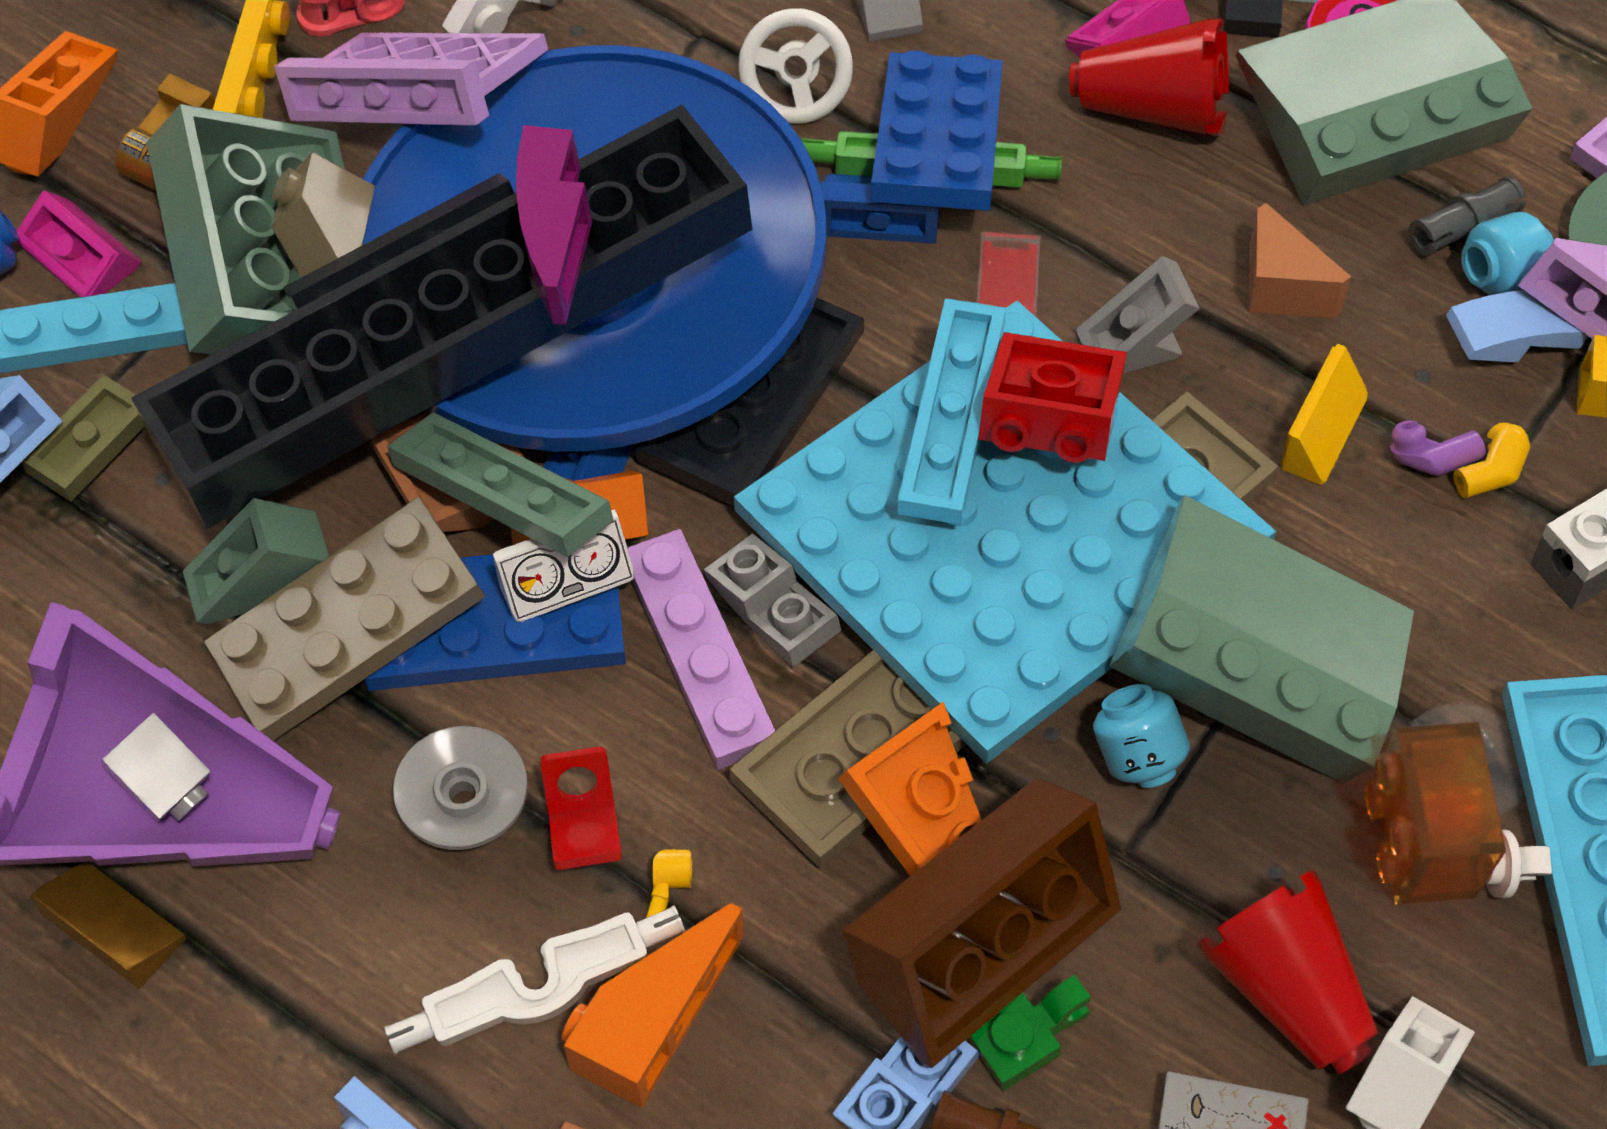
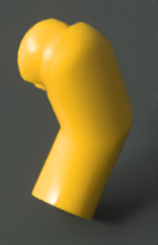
[1453,422,1530,499]

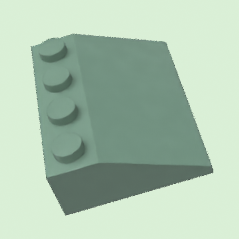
[1235,0,1533,206]
[146,104,345,354]
[1109,495,1414,784]

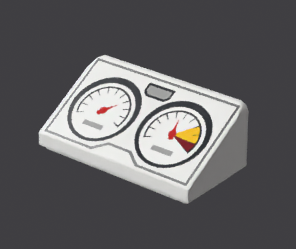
[493,509,634,622]

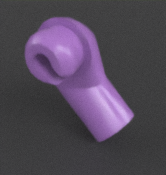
[1390,420,1486,476]

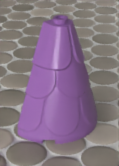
[0,602,341,866]

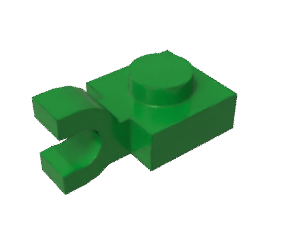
[967,975,1091,1092]

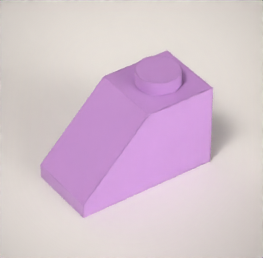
[1518,238,1607,339]

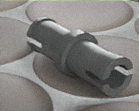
[1409,176,1526,256]

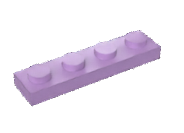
[627,529,775,770]

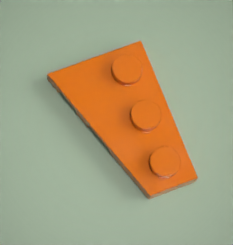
[837,701,982,876]

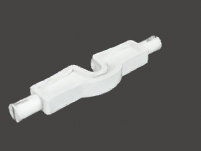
[384,905,685,1054]

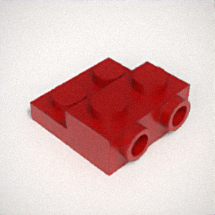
[978,332,1127,463]

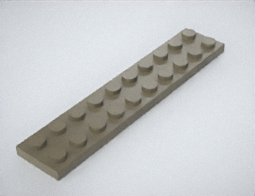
[729,391,1279,869]

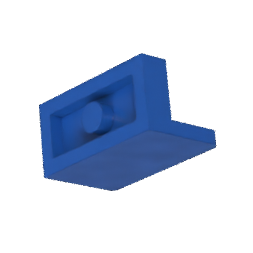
[821,174,939,244]

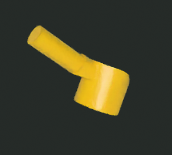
[646,849,692,918]

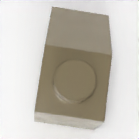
[272,152,375,278]

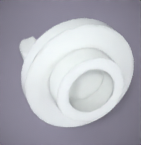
[1475,830,1552,898]

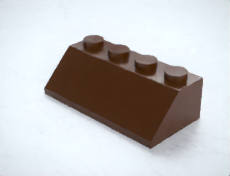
[842,777,1121,1068]

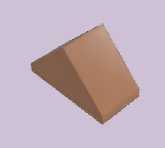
[1248,203,1351,318]

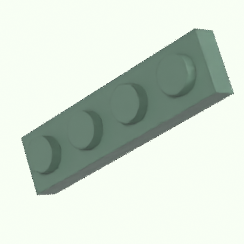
[387,412,614,557]

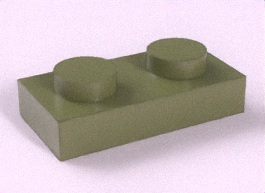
[21,374,145,502]

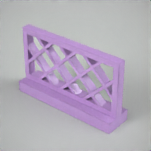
[274,33,548,125]

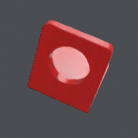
[540,746,622,870]

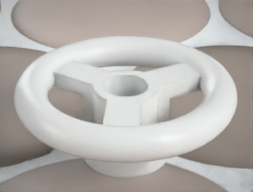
[738,8,853,124]

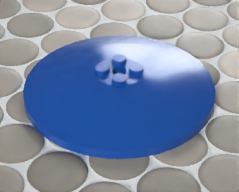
[362,45,827,452]

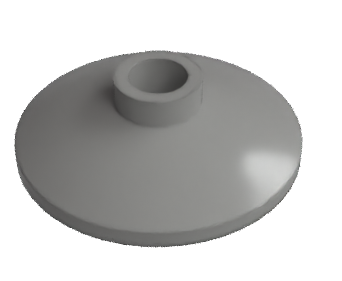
[393,726,528,850]

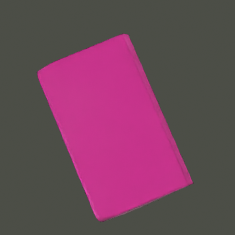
[1065,0,1190,57]
[16,190,142,297]

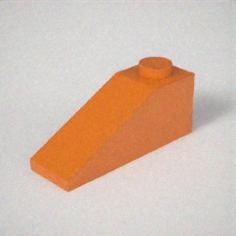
[0,31,118,177]
[562,903,745,1108]

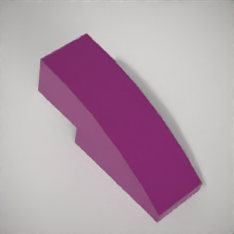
[516,125,592,325]

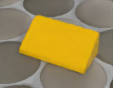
[1280,344,1368,485]

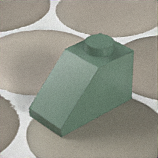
[183,498,329,624]

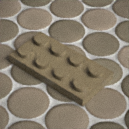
[204,496,486,741]

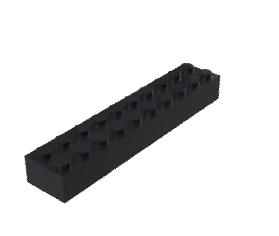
[131,104,753,529]

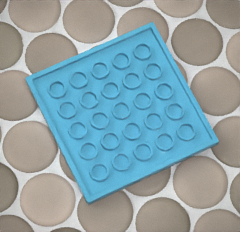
[734,301,1276,764]

